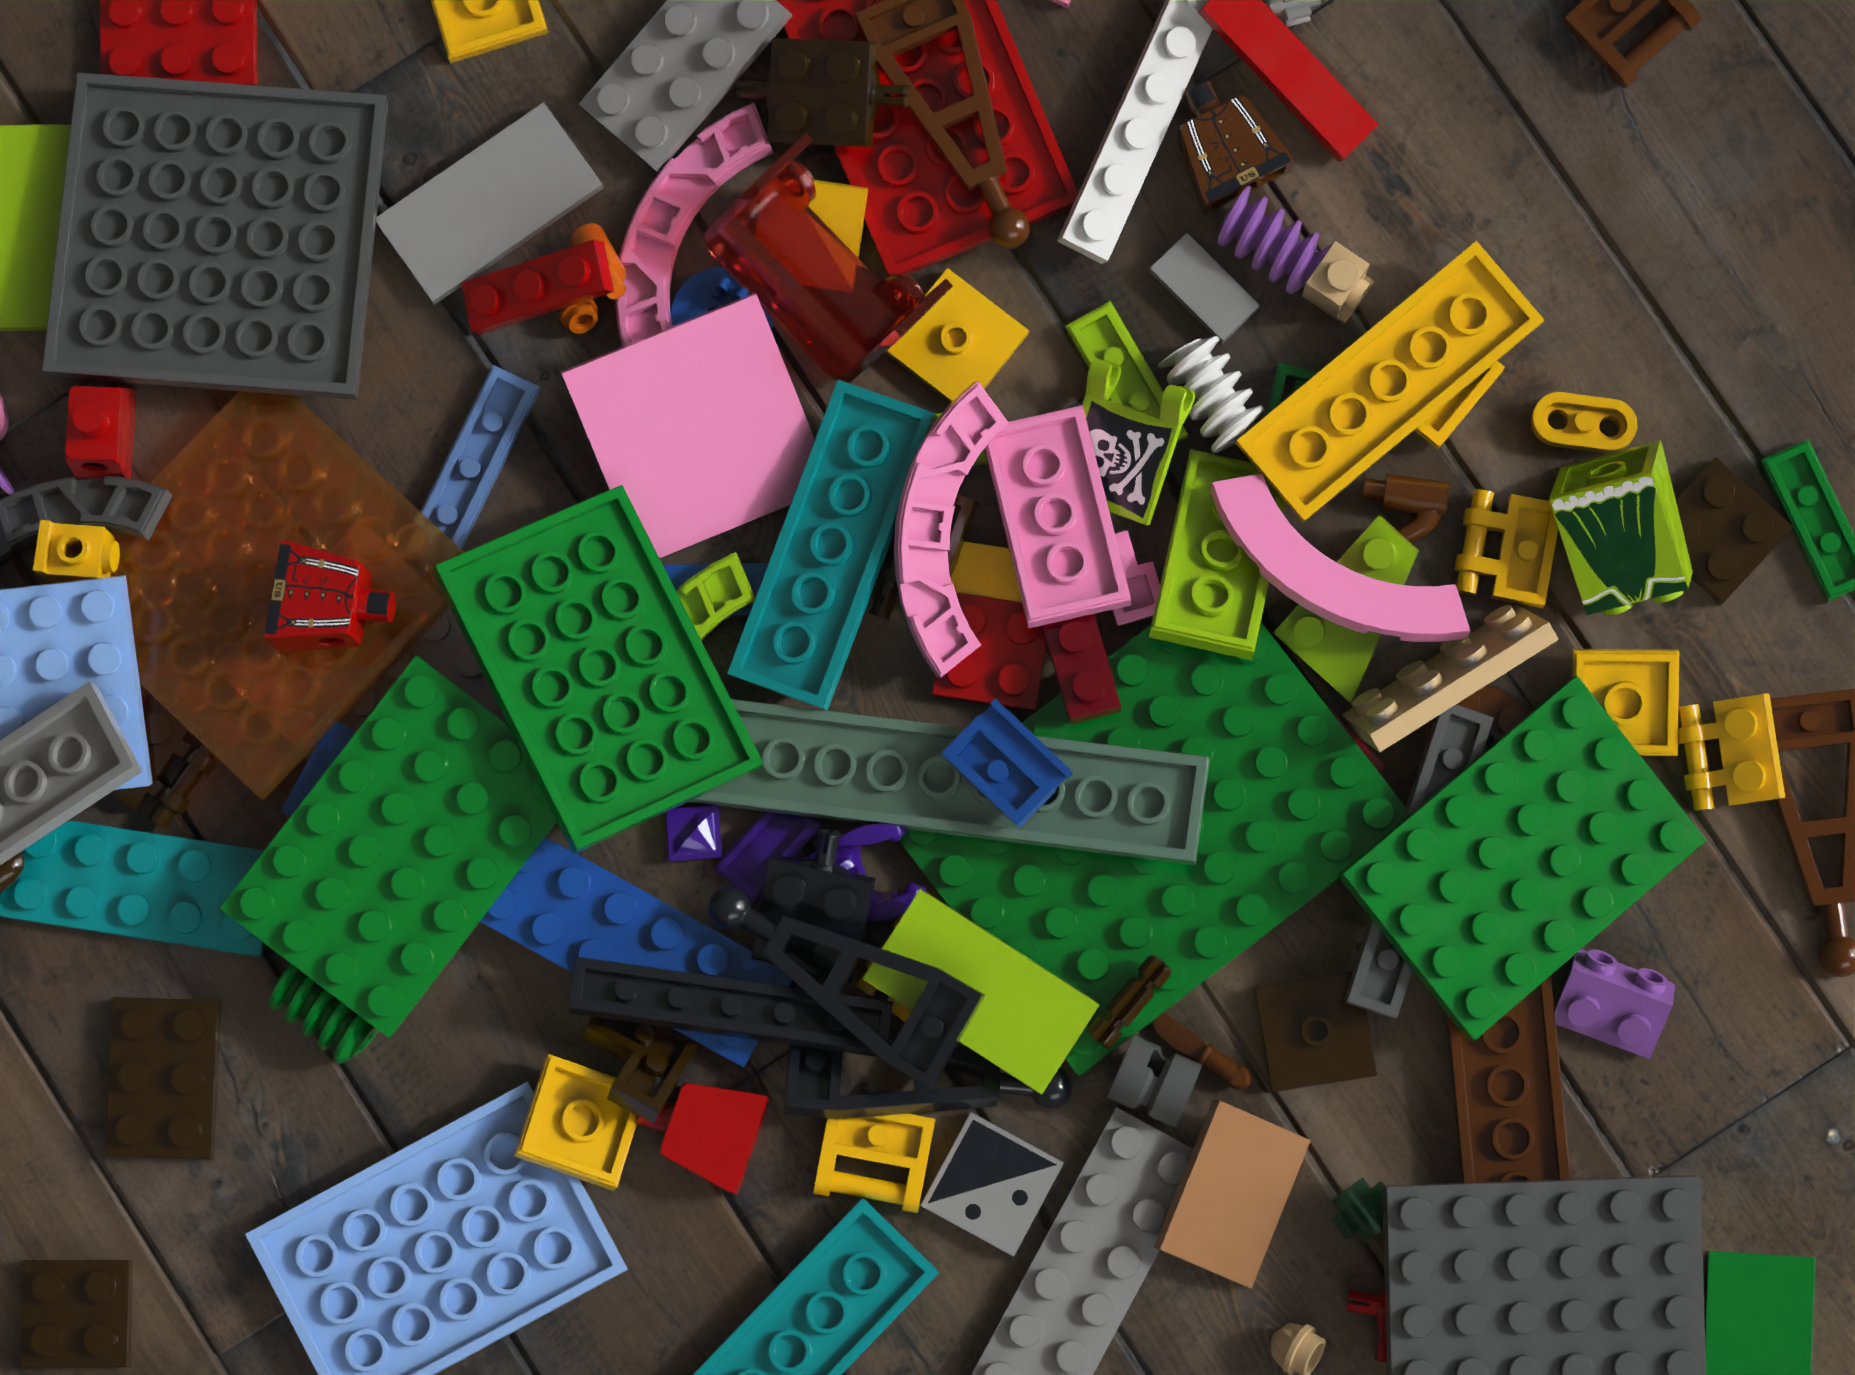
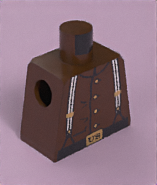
[1177,81,1294,215]

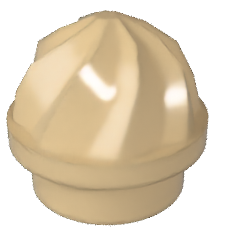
[1271,1323,1326,1375]

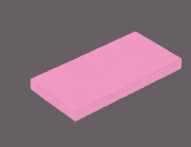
[984,405,1131,628]

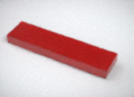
[1197,0,1379,162]

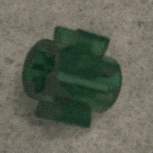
[1331,1177,1384,1244]

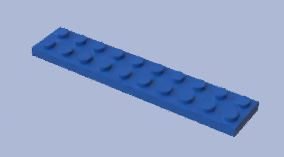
[280,718,792,1068]

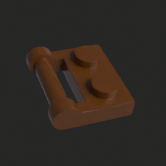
[1562,0,1701,89]

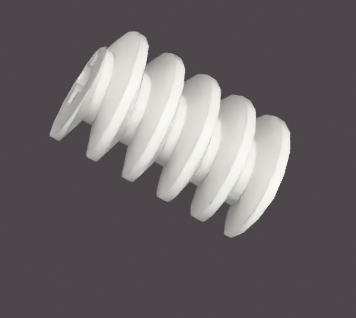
[1158,336,1264,453]

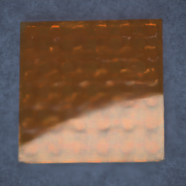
[110,391,464,800]

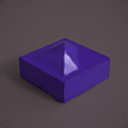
[666,805,722,863]

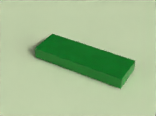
[1759,439,1855,603]

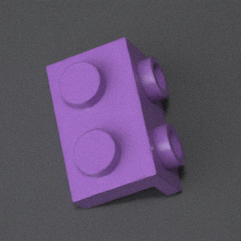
[1554,949,1675,1059]

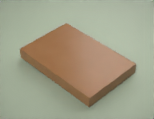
[1153,1099,1311,1289]

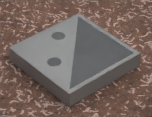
[920,1112,1064,1257]

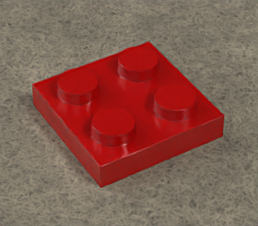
[932,593,1046,713]

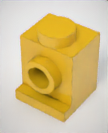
[33,520,120,584]

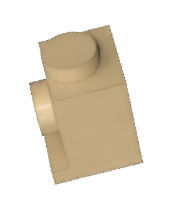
[1302,241,1374,325]

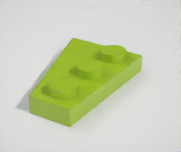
[1273,516,1419,703]

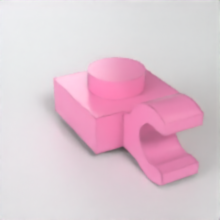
[1112,530,1160,627]

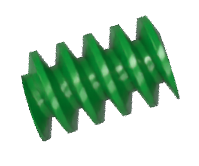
[268,963,380,1064]

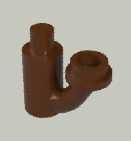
[1362,473,1449,543]

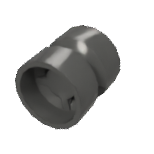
[1107,1035,1202,1128]

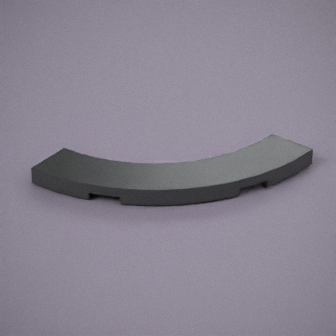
[0,476,173,562]

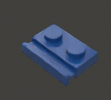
[941,699,1073,829]

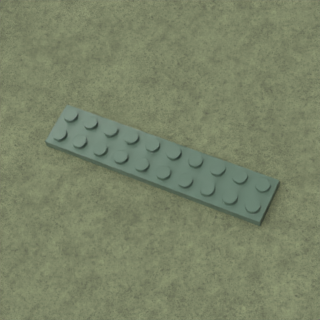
[689,699,1210,865]

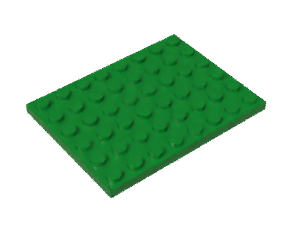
[899,622,1406,1078]

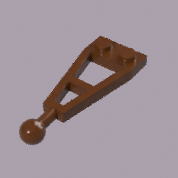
[855,0,1030,249]
[1770,689,1855,977]

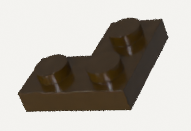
[582,1017,700,1123]

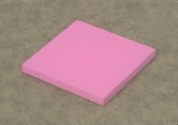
[561,293,815,558]

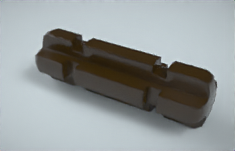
[1088,955,1171,1049]

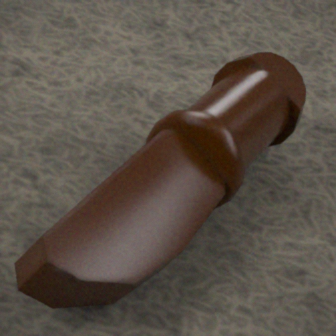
[1153,1013,1251,1090]

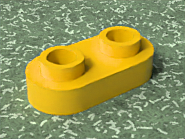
[1531,392,1637,454]

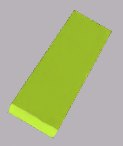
[1065,301,1188,443]

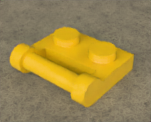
[814,1114,935,1214]

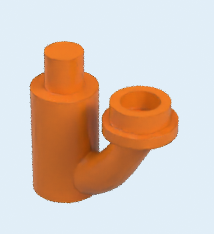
[559,223,626,334]

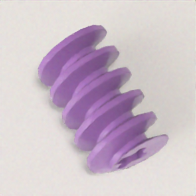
[1217,186,1333,294]

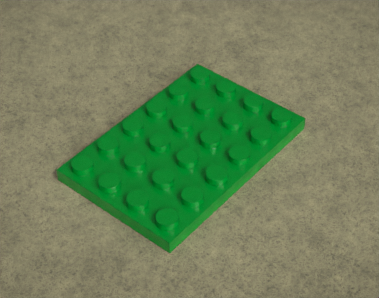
[432,485,764,855]
[219,655,557,1039]
[1337,676,1707,1041]

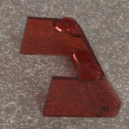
[704,133,953,383]

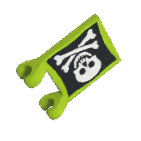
[1082,359,1195,525]

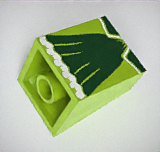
[1549,440,1693,616]

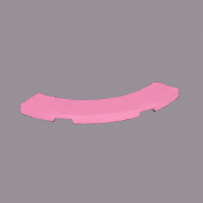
[615,102,773,346]
[894,381,1009,677]
[1210,473,1471,642]

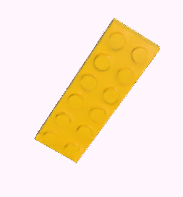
[1236,241,1544,523]

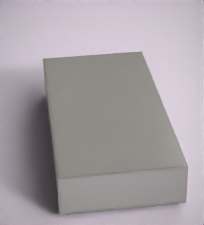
[1149,233,1260,344]

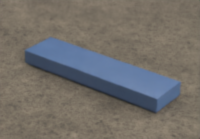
[401,365,541,567]

